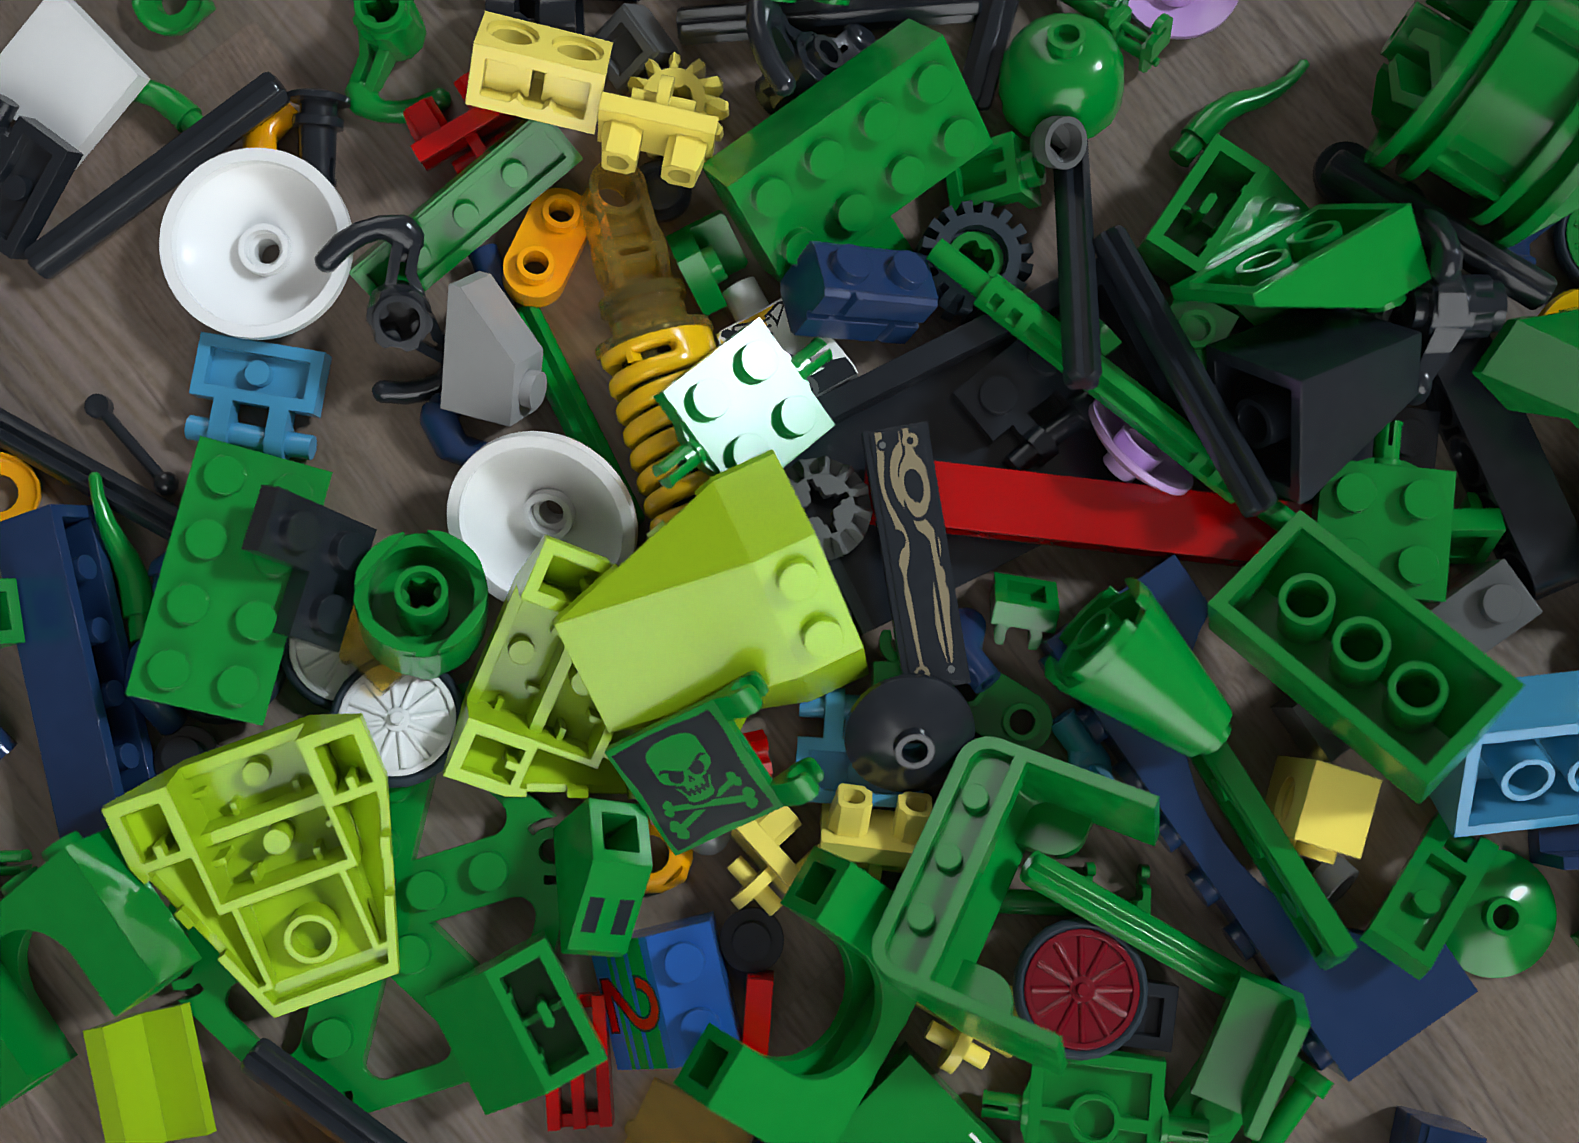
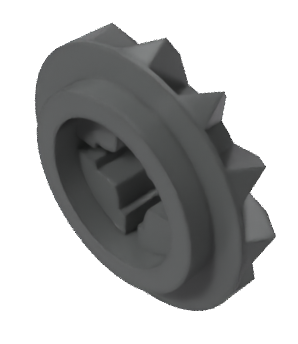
[784,455,873,561]

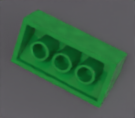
[1208,510,1525,805]

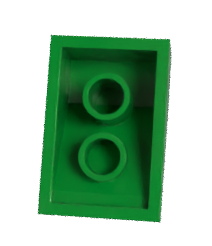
[1170,203,1431,313]

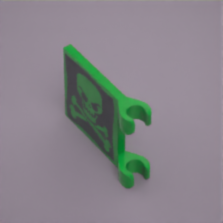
[604,670,825,856]

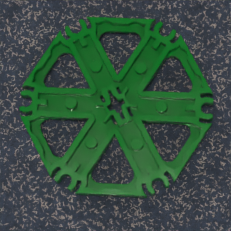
[168,775,560,1113]

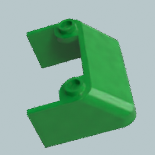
[872,736,1159,1077]

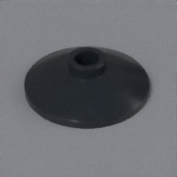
[844,674,975,792]

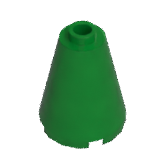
[1044,577,1232,757]

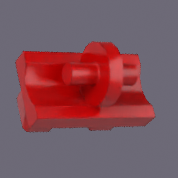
[403,71,518,174]

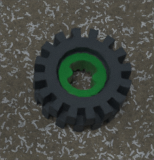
[914,200,1034,325]

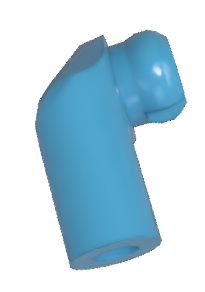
[1051,708,1114,780]

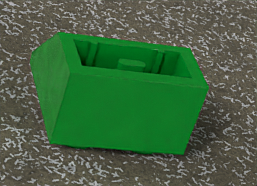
[425,930,608,1115]

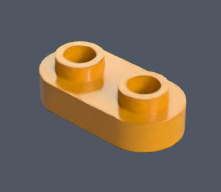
[502,188,592,308]

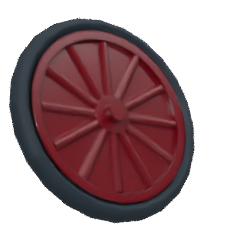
[1012,918,1148,1061]

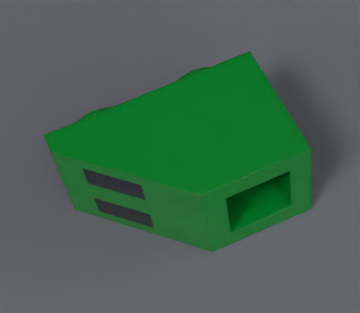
[553,798,653,958]

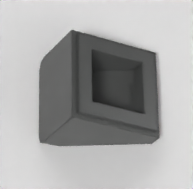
[593,3,680,95]

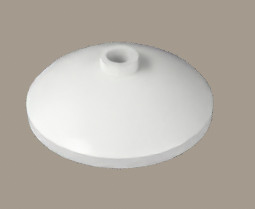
[159,148,353,340]
[447,431,638,602]

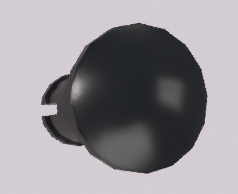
[287,88,351,188]

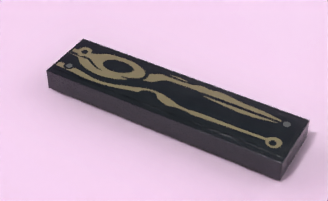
[861,421,971,686]

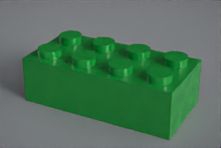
[702,18,993,283]
[125,436,333,726]

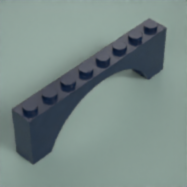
[1038,554,1478,1082]

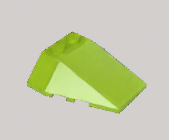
[552,449,869,732]
[443,534,747,799]
[101,713,400,1018]

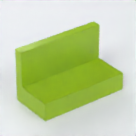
[83,1002,217,1143]

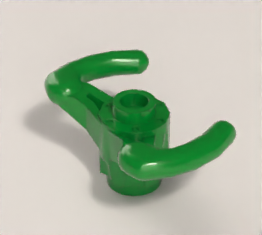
[345,0,451,124]

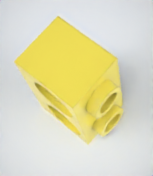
[465,11,613,134]

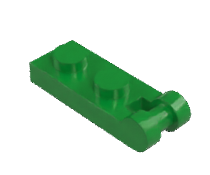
[1359,811,1499,980]

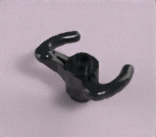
[746,0,877,115]
[1401,209,1508,406]
[314,214,445,405]

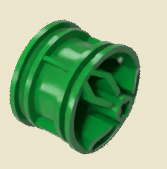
[1364,0,1579,248]

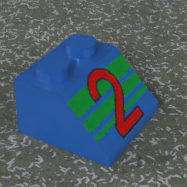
[591,911,743,1070]

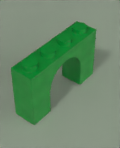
[0,827,202,1109]
[673,846,917,1143]

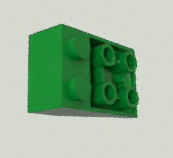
[1137,133,1310,332]

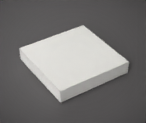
[0,0,151,170]

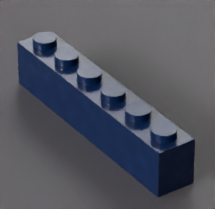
[0,504,158,885]

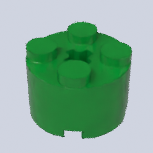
[354,530,488,680]

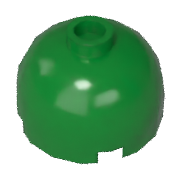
[999,13,1124,144]

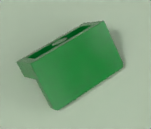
[1190,968,1310,1141]

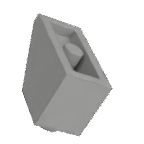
[440,271,547,427]

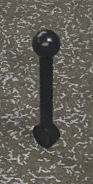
[84,393,179,496]

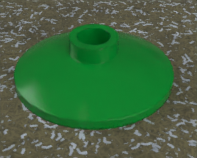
[1445,849,1557,978]

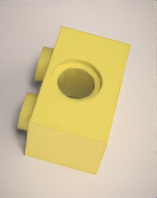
[1265,755,1382,865]

